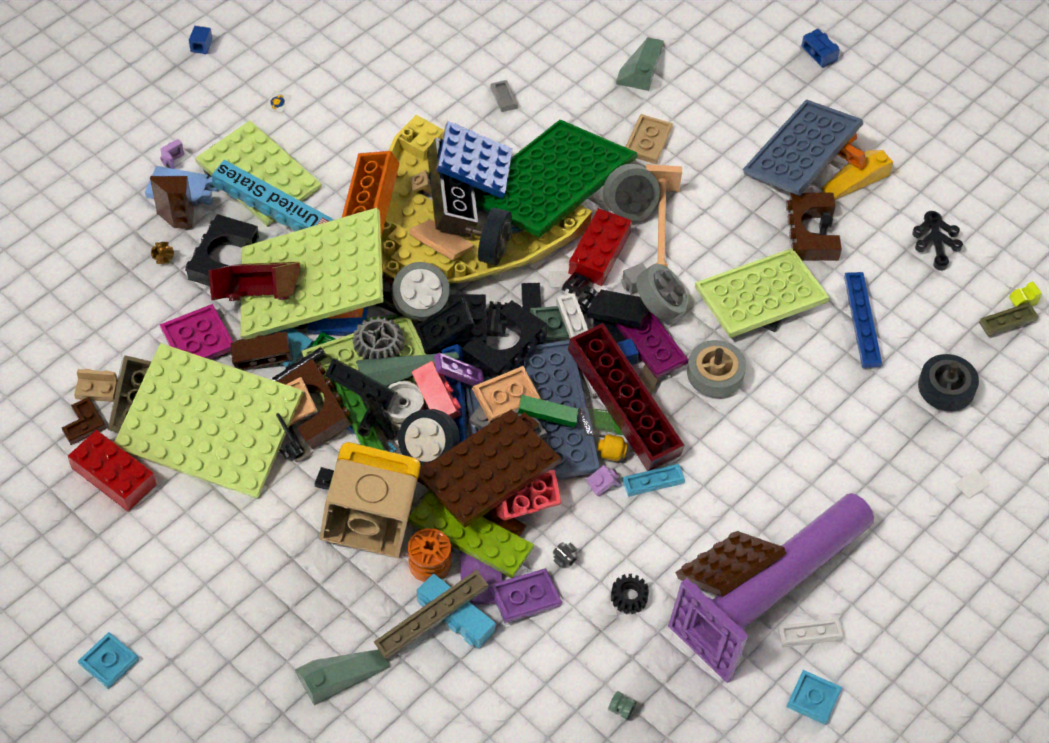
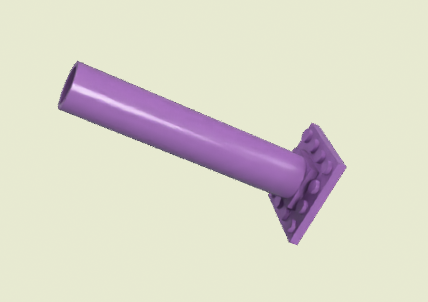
[668,493,874,683]

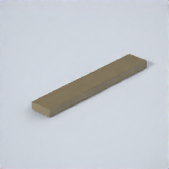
[374,570,490,660]

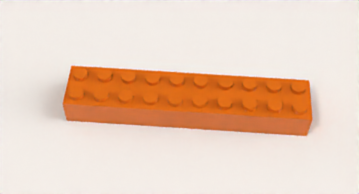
[328,151,399,319]

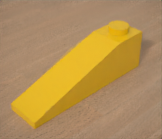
[821,150,893,200]

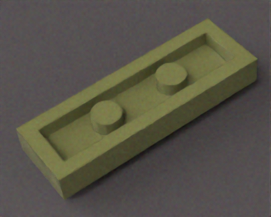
[979,303,1039,337]

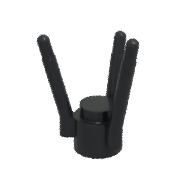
[276,413,305,461]

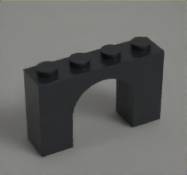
[185,214,259,286]
[462,300,547,379]

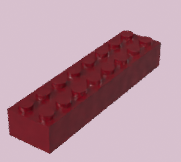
[568,323,685,471]

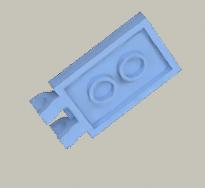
[145,166,218,206]

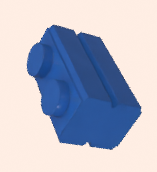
[801,29,840,68]

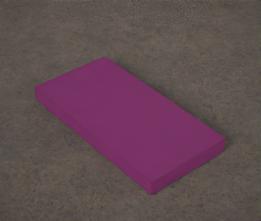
[616,311,689,379]

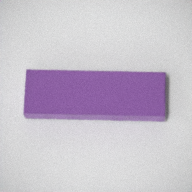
[434,353,484,386]

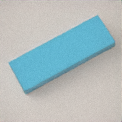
[622,464,685,497]

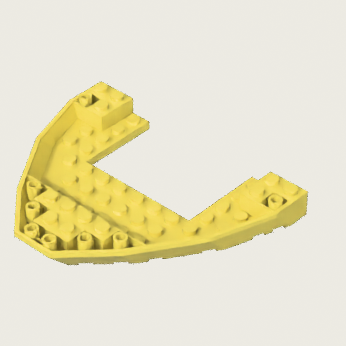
[381,115,592,285]

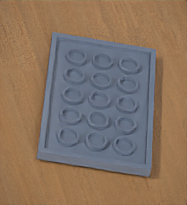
[743,99,863,196]

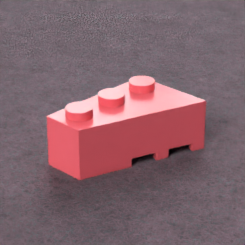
[412,361,461,420]

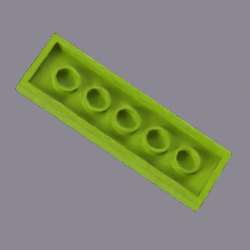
[408,491,534,578]

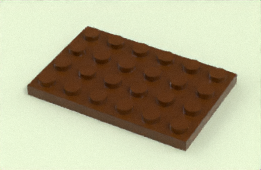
[418,409,561,528]

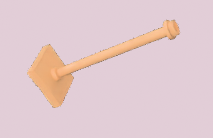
[646,164,682,268]

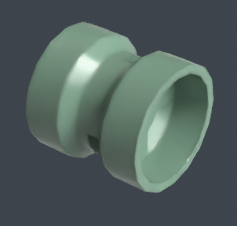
[608,691,637,720]

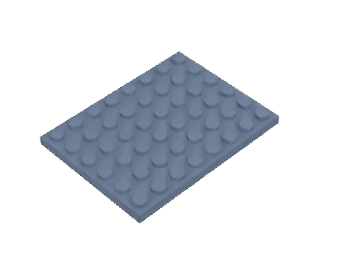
[463,340,600,479]

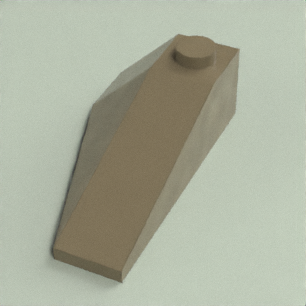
[108,355,152,433]

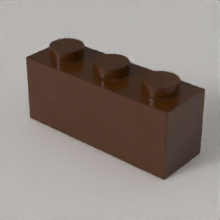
[230,332,293,370]

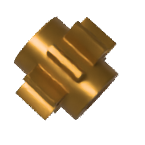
[151,242,174,264]

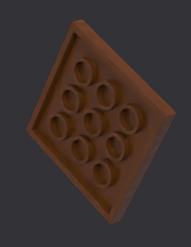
[675,531,787,597]

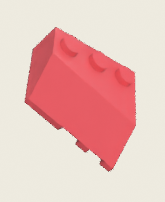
[496,470,561,520]

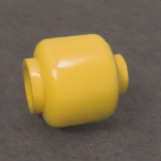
[597,434,627,462]

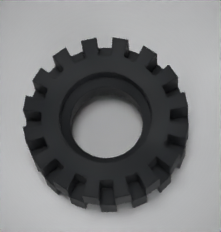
[611,574,649,614]

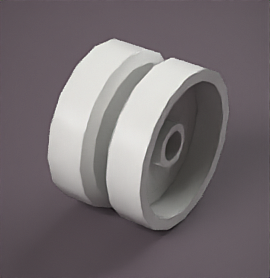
[384,381,426,431]

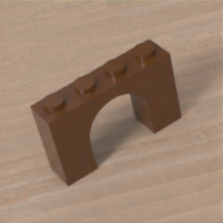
[786,193,842,261]
[277,359,352,450]

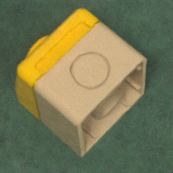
[319,442,421,558]

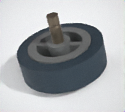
[466,207,513,266]
[918,354,979,411]

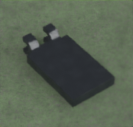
[577,286,650,328]

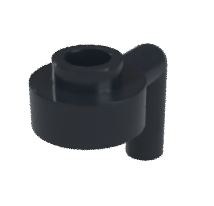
[811,211,833,235]

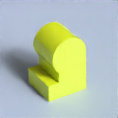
[1009,281,1042,307]

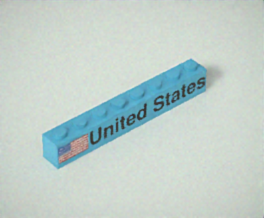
[212,160,334,231]

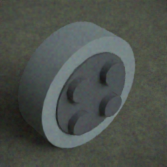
[603,164,660,221]
[636,264,688,321]

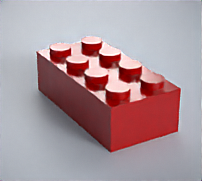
[568,208,632,286]
[68,430,156,512]

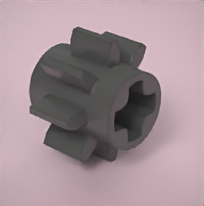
[553,542,578,567]

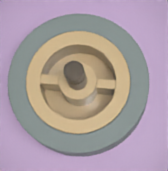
[687,340,746,397]

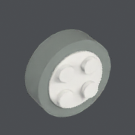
[392,262,449,321]

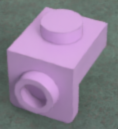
[160,139,184,169]
[586,465,621,496]

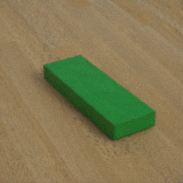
[518,395,578,427]

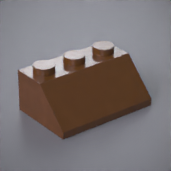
[150,176,194,229]

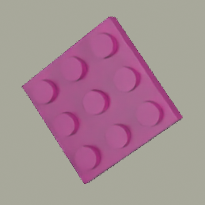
[160,304,233,359]

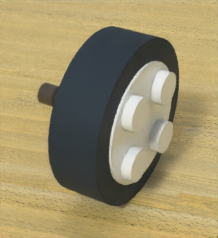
[398,409,460,468]

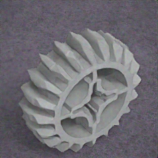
[352,316,404,360]

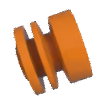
[408,528,451,582]

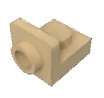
[410,170,432,197]

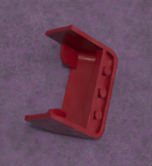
[208,262,300,301]

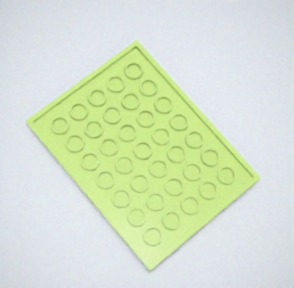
[240,208,383,340]
[114,343,303,499]

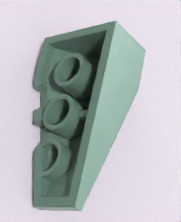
[616,37,664,91]
[295,649,390,705]

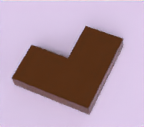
[61,397,106,445]

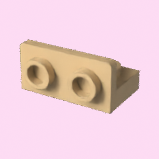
[74,369,117,402]

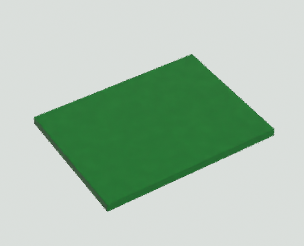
[474,119,638,238]

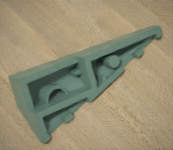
[356,352,459,387]

